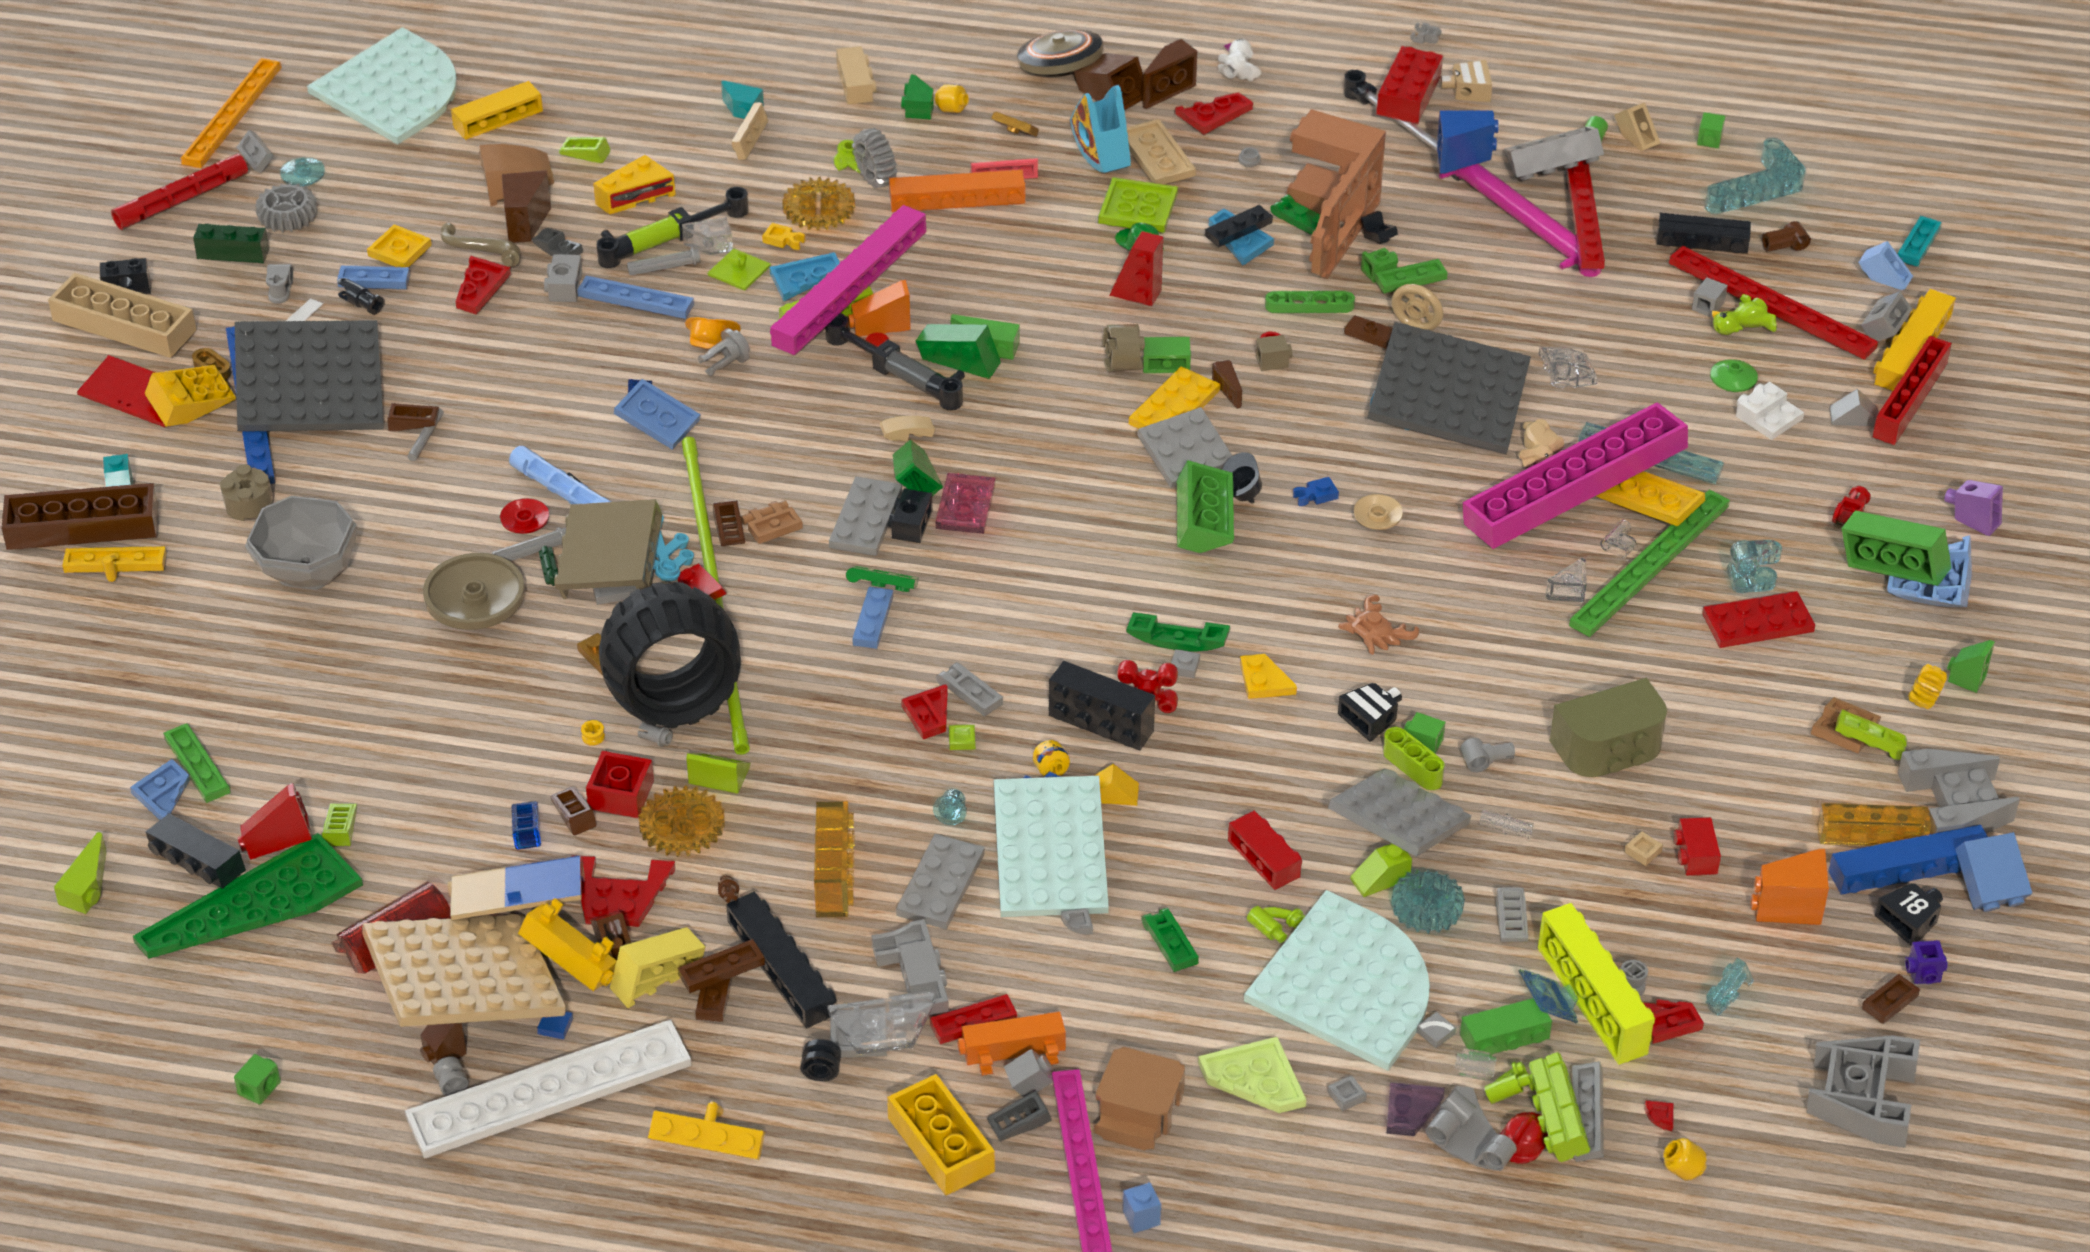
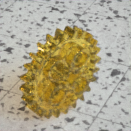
[782,177,855,231]
[639,785,725,857]

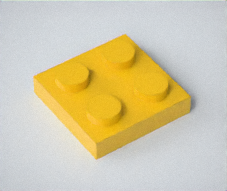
[367,224,432,267]

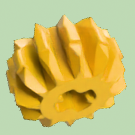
[1909,664,1947,709]

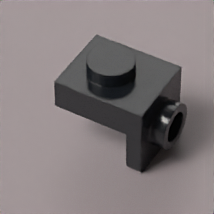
[1361,211,1398,244]

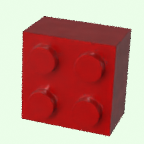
[586,751,654,818]

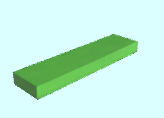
[163,723,230,803]

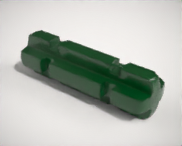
[539,545,558,586]

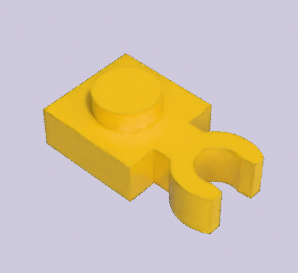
[762,223,805,250]

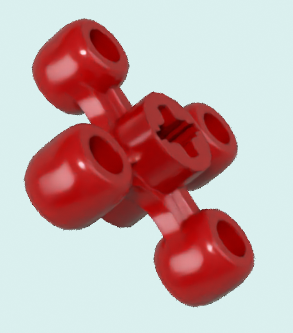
[1117,660,1178,713]

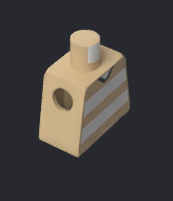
[1440,60,1492,102]

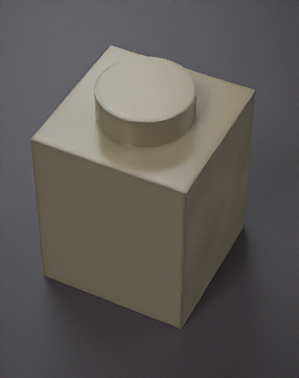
[1255,335,1292,371]

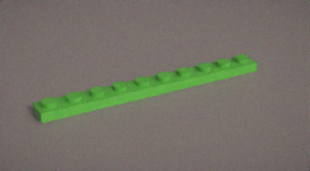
[1569,489,1730,637]

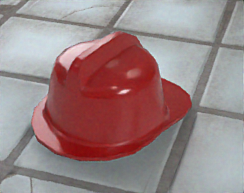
[1500,1112,1548,1164]

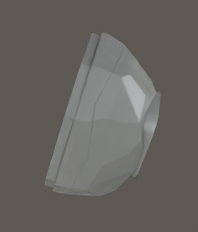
[245,496,357,590]

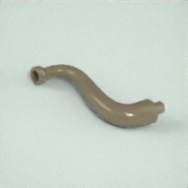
[441,223,521,267]

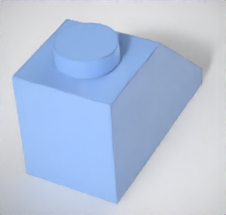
[1858,241,1913,290]

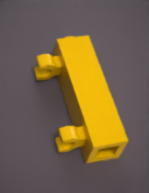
[518,898,617,992]

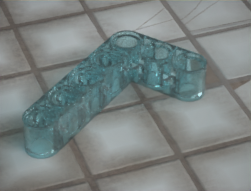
[1705,138,1806,214]

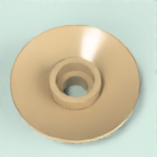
[1354,494,1403,530]

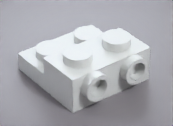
[1736,382,1804,440]

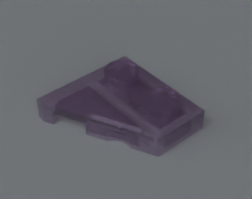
[1386,1082,1445,1137]

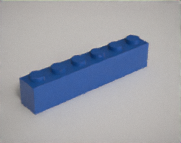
[1828,825,1988,895]

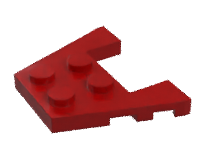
[571,855,676,927]

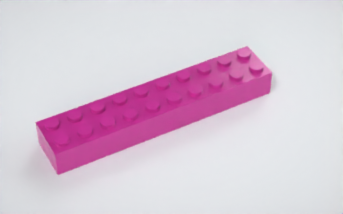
[1462,402,1688,549]

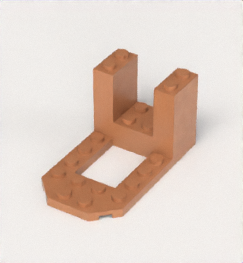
[1287,109,1386,279]

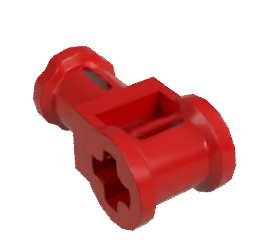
[1832,486,1871,524]

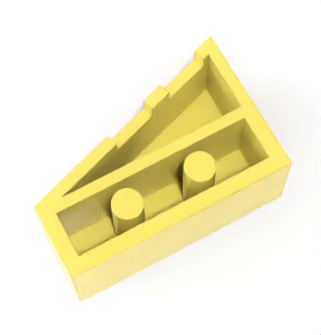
[610,927,705,1008]

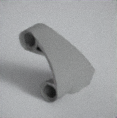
[1426,1086,1517,1171]

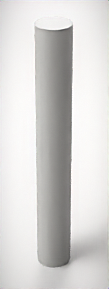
[407,408,444,461]

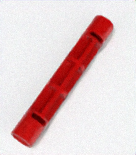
[111,153,248,230]

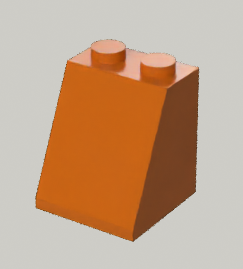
[1750,849,1829,925]

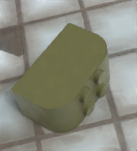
[1550,678,1667,777]

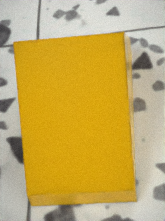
[1094,764,1139,806]

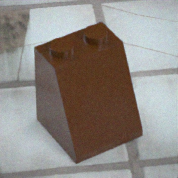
[1074,53,1144,111]
[502,170,551,243]

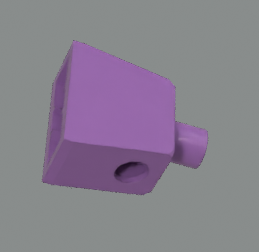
[1944,480,2003,536]

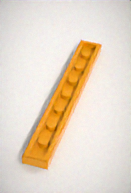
[180,58,282,169]

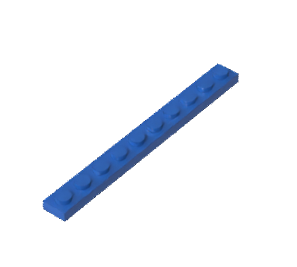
[226,326,275,484]

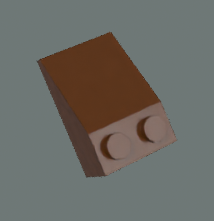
[1143,39,1198,110]

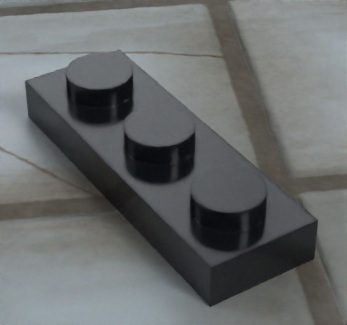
[1205,205,1273,248]

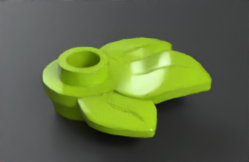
[833,140,860,173]

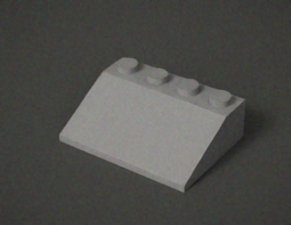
[1504,126,1604,180]

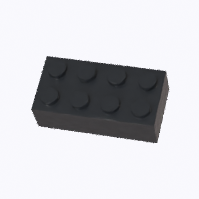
[1049,660,1155,751]

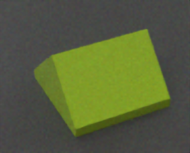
[686,753,751,794]

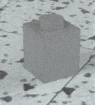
[1692,277,1727,318]
[1004,1049,1054,1097]

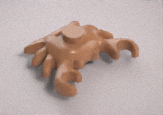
[1338,594,1419,655]

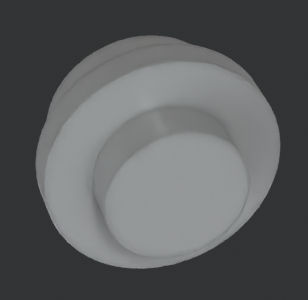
[1239,147,1261,167]

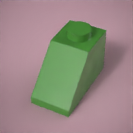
[1947,640,1995,693]

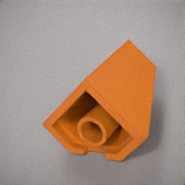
[848,280,911,337]

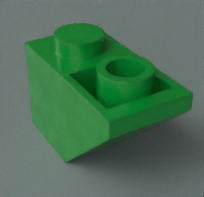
[901,74,934,120]

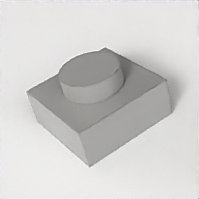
[1171,649,1200,678]

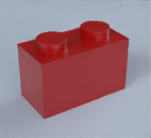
[1674,817,1721,876]

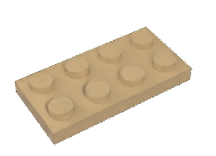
[1127,119,1196,185]

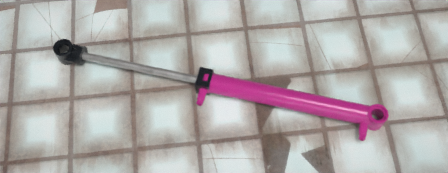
[1343,69,1601,277]

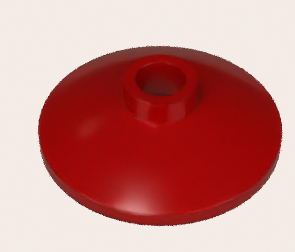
[500,498,549,534]

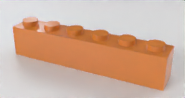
[889,170,1025,212]

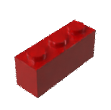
[1228,810,1302,890]

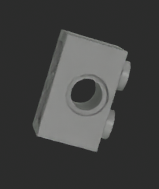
[544,254,582,302]
[1861,291,1912,342]

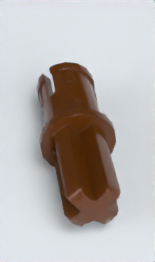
[718,875,739,903]

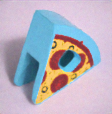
[1070,85,1131,173]

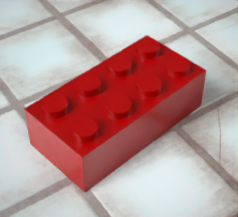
[1376,46,1444,124]

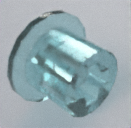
[933,789,967,825]

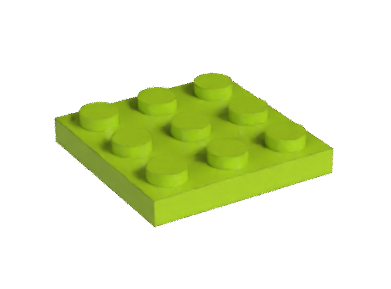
[1098,177,1178,233]

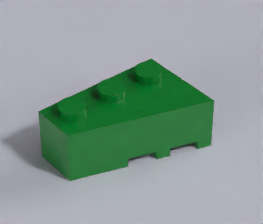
[915,324,1001,379]

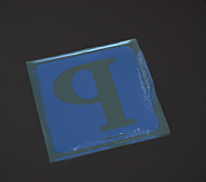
[1519,969,1578,1023]

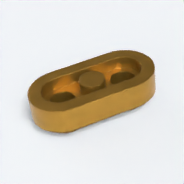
[192,348,231,380]

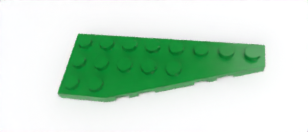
[133,833,363,959]

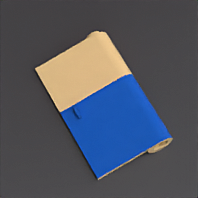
[447,855,585,920]

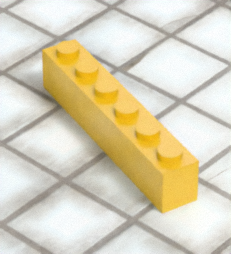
[1873,289,1956,391]

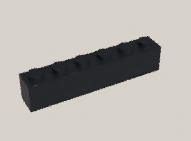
[726,891,837,1029]

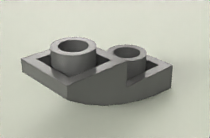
[532,228,584,256]

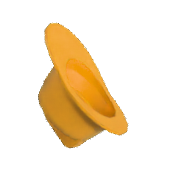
[685,317,741,349]

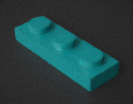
[1898,215,1942,267]

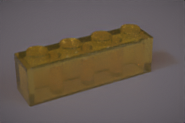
[1817,803,1931,846]

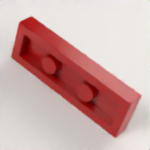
[930,994,1018,1045]

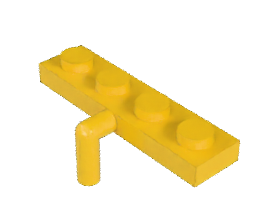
[62,546,167,582]
[648,1102,765,1160]

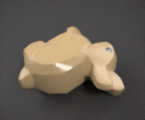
[1519,419,1564,467]

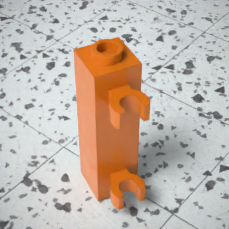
[958,1011,1066,1076]

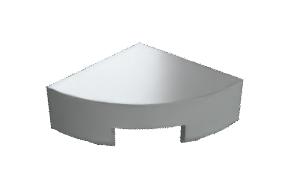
[1061,908,1093,935]

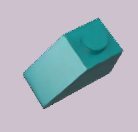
[721,80,764,119]
[103,454,133,487]

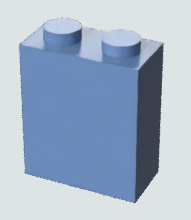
[1955,832,2033,912]

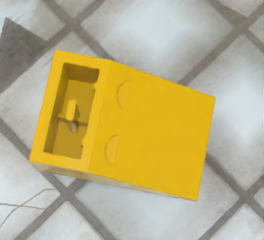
[145,365,236,427]

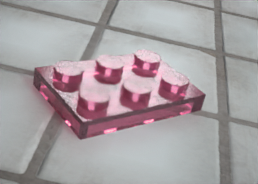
[936,473,996,534]

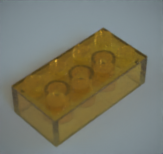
[814,801,855,918]

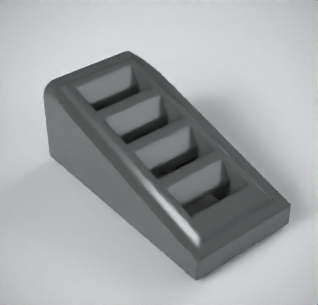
[987,1091,1052,1141]

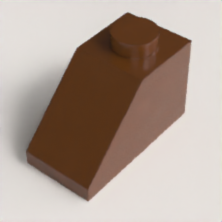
[591,912,631,972]
[420,1023,467,1065]

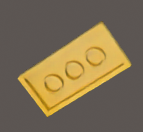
[1129,366,1220,429]
[1596,471,1705,526]

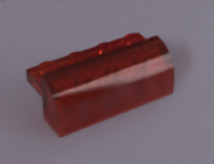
[331,881,451,974]

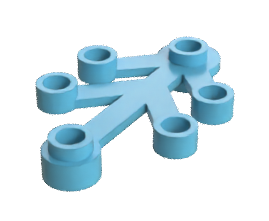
[653,515,694,582]

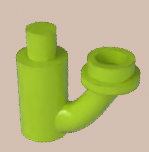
[1247,906,1305,943]
[1484,1061,1532,1104]

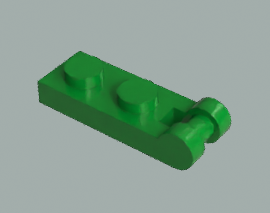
[1270,194,1320,235]
[846,566,919,592]
[1141,907,1199,972]

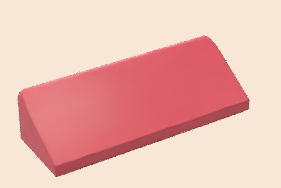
[970,158,1038,179]

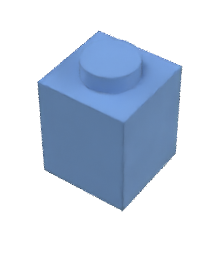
[1123,1182,1161,1233]

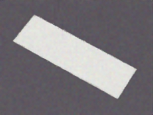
[286,298,323,321]

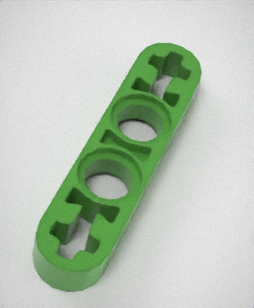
[1265,291,1355,313]

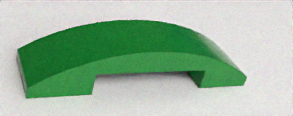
[1126,612,1231,652]

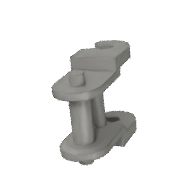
[1411,22,1442,44]

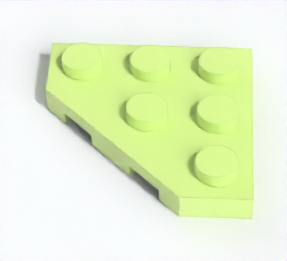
[1198,1037,1306,1113]

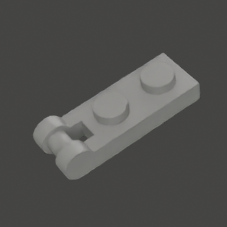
[936,663,1003,717]

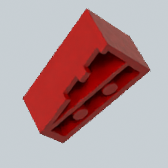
[1109,231,1163,306]

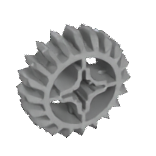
[852,128,897,188]
[255,182,317,233]

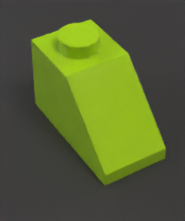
[1350,843,1412,898]

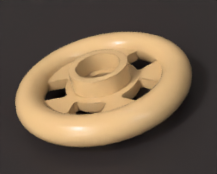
[1392,284,1443,330]

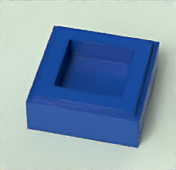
[537,1011,573,1040]

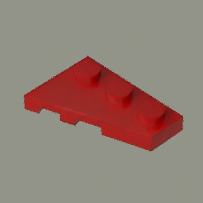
[1175,92,1253,134]

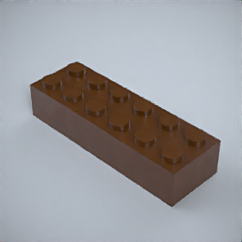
[1,483,158,550]

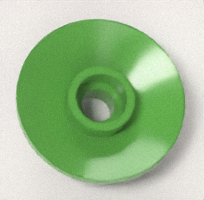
[1710,359,1758,392]

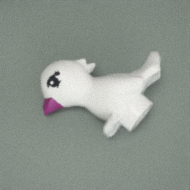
[1218,39,1261,81]

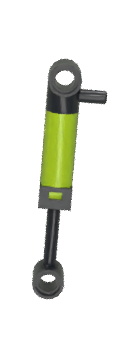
[596,186,749,268]

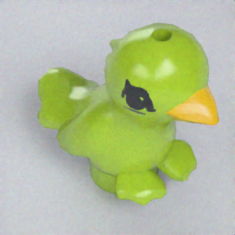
[1712,294,1777,335]

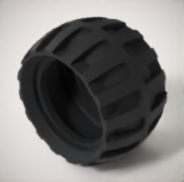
[599,582,741,728]

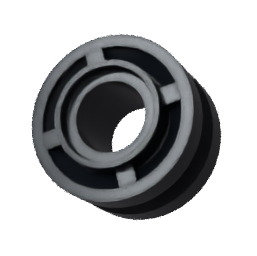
[800,1039,842,1082]

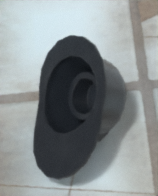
[1222,452,1262,503]

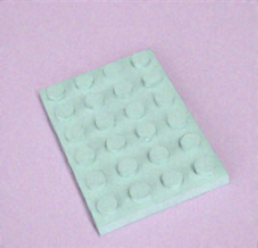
[994,776,1109,917]

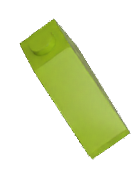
[54,832,107,914]

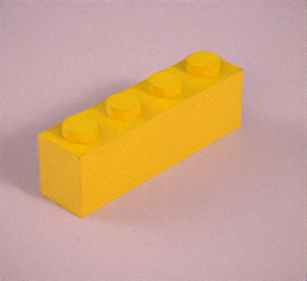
[451,81,543,140]

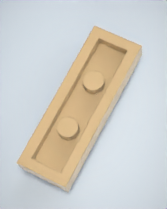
[732,103,769,160]

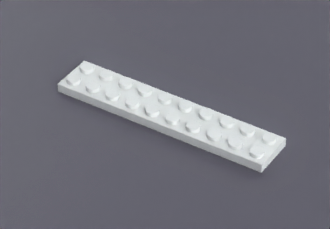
[405,1019,691,1159]

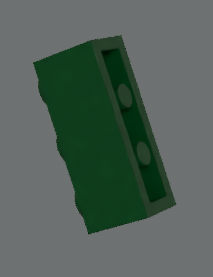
[193,224,269,264]

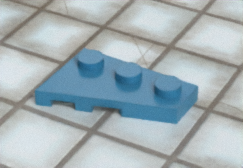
[1208,208,1274,265]

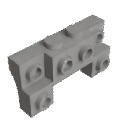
[872,919,949,1028]

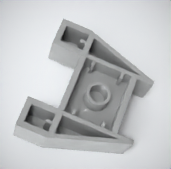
[1898,748,2020,835]
[1807,1035,1920,1148]

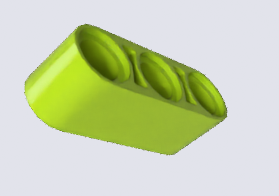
[1383,727,1445,790]

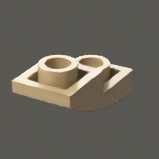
[880,415,935,441]

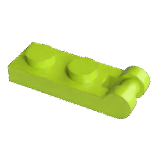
[1835,710,1907,760]

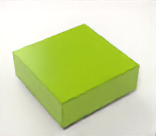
[949,725,975,750]

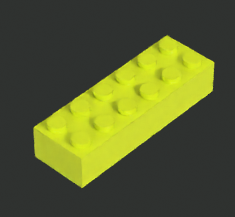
[1538,903,1655,1065]

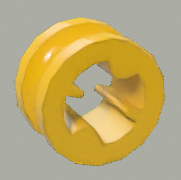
[581,720,605,746]

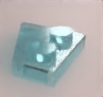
[1706,958,1754,1016]

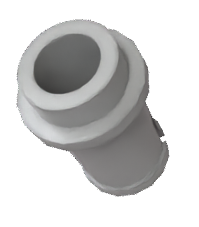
[638,722,673,747]

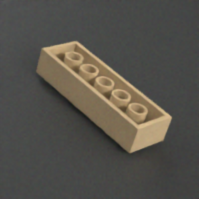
[48,272,196,358]

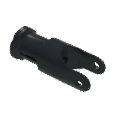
[337,278,384,315]

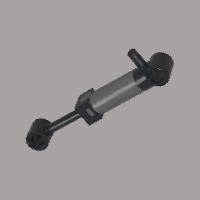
[825,313,965,411]

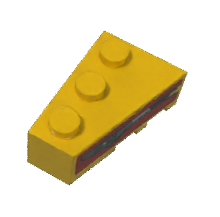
[593,155,676,215]

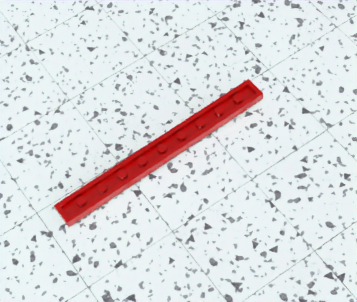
[1566,159,1605,269]
[1669,246,1878,360]

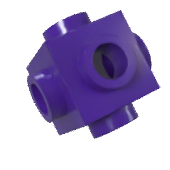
[1905,940,1947,984]

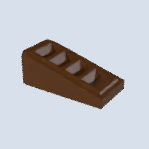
[1212,360,1242,409]
[387,403,439,431]
[713,500,745,546]
[550,786,597,835]

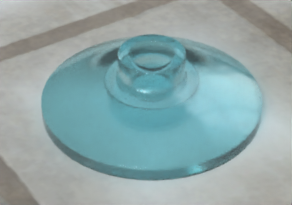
[280,157,325,186]

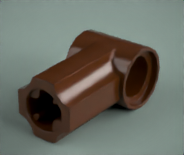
[1761,221,1811,252]

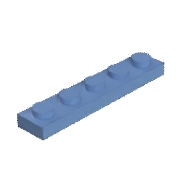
[577,275,694,319]

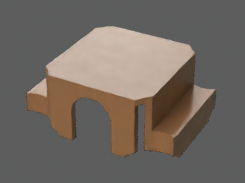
[1094,1047,1185,1151]

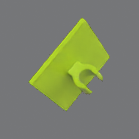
[707,248,771,291]

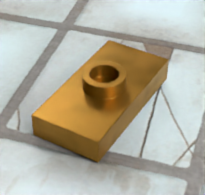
[991,111,1039,137]

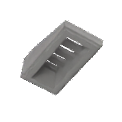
[1496,887,1528,942]

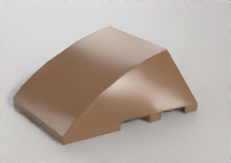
[478,144,554,207]

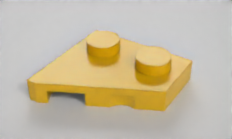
[1240,654,1297,699]

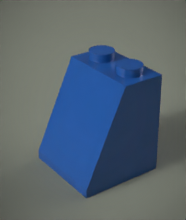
[1436,110,1499,174]

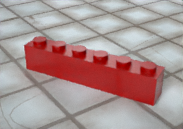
[1873,336,1952,445]

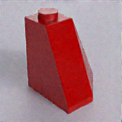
[237,783,312,860]

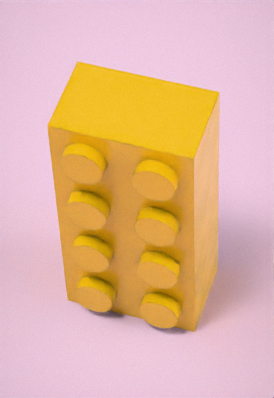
[887,1074,995,1196]

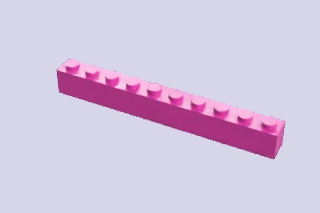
[770,205,927,355]

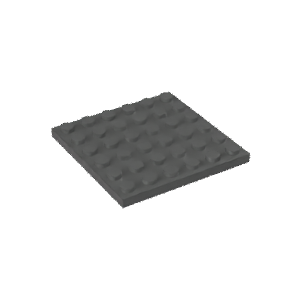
[234,320,383,431]
[1367,322,1531,455]

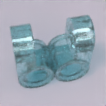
[1727,540,1782,593]

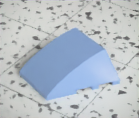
[1887,535,1972,607]

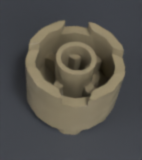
[1102,324,1145,371]
[220,464,274,521]

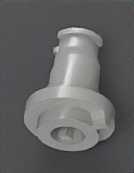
[698,328,750,376]

